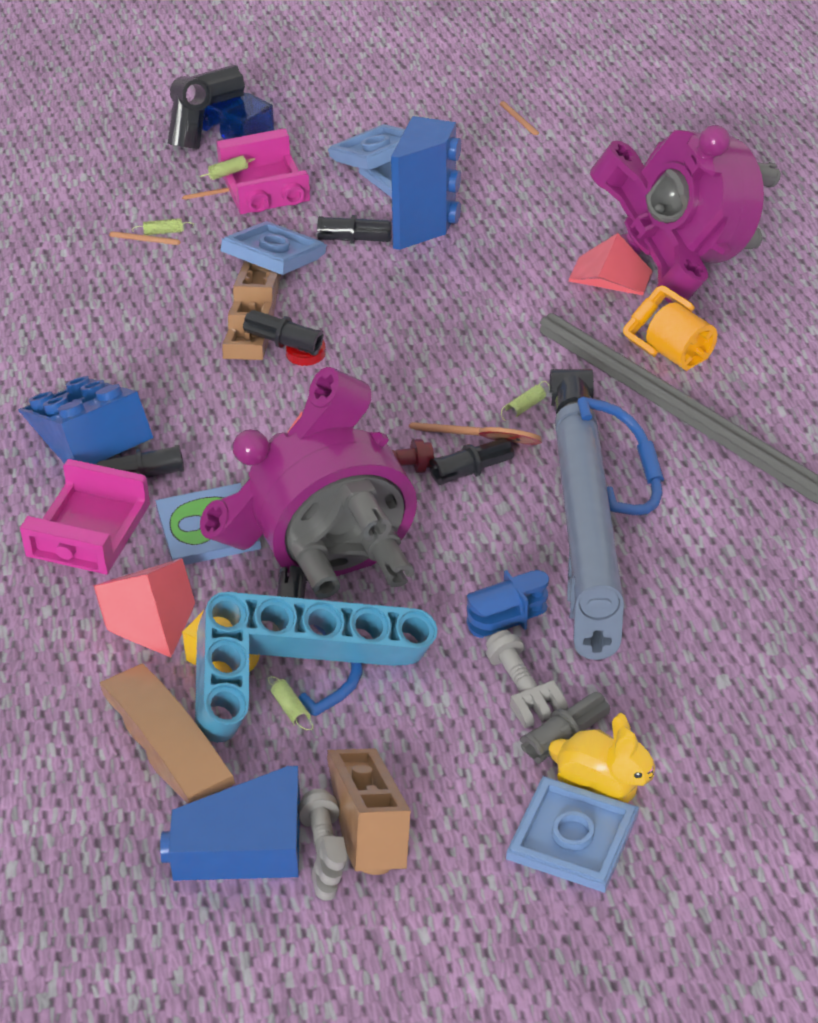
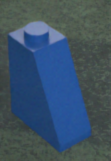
[160,766,300,881]

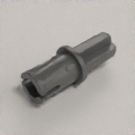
[520,692,610,764]

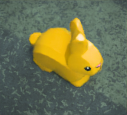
[549,713,655,803]

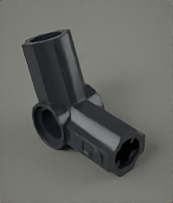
[167,65,245,149]

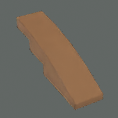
[222,261,281,360]
[99,663,235,804]

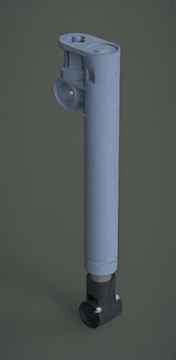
[550,369,624,660]

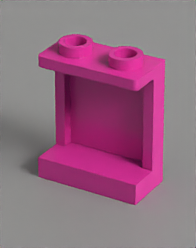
[216,128,310,214]
[20,459,150,575]

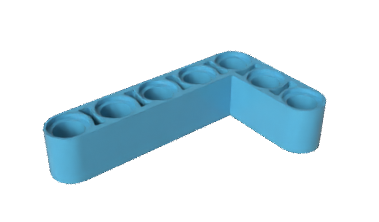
[195,592,438,743]

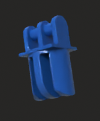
[466,570,549,638]

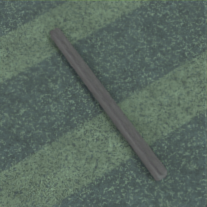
[540,313,818,504]

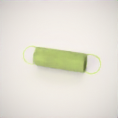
[200,156,255,180]
[132,218,194,235]
[501,381,550,421]
[268,677,313,730]

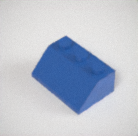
[391,116,462,249]

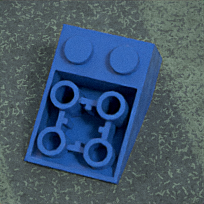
[18,376,154,464]

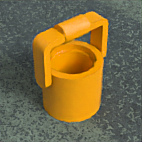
[623,286,718,371]

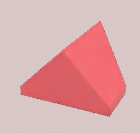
[569,233,653,295]
[93,558,195,658]

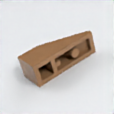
[327,748,411,875]

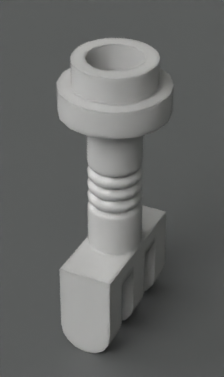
[486,630,568,728]
[298,789,347,901]

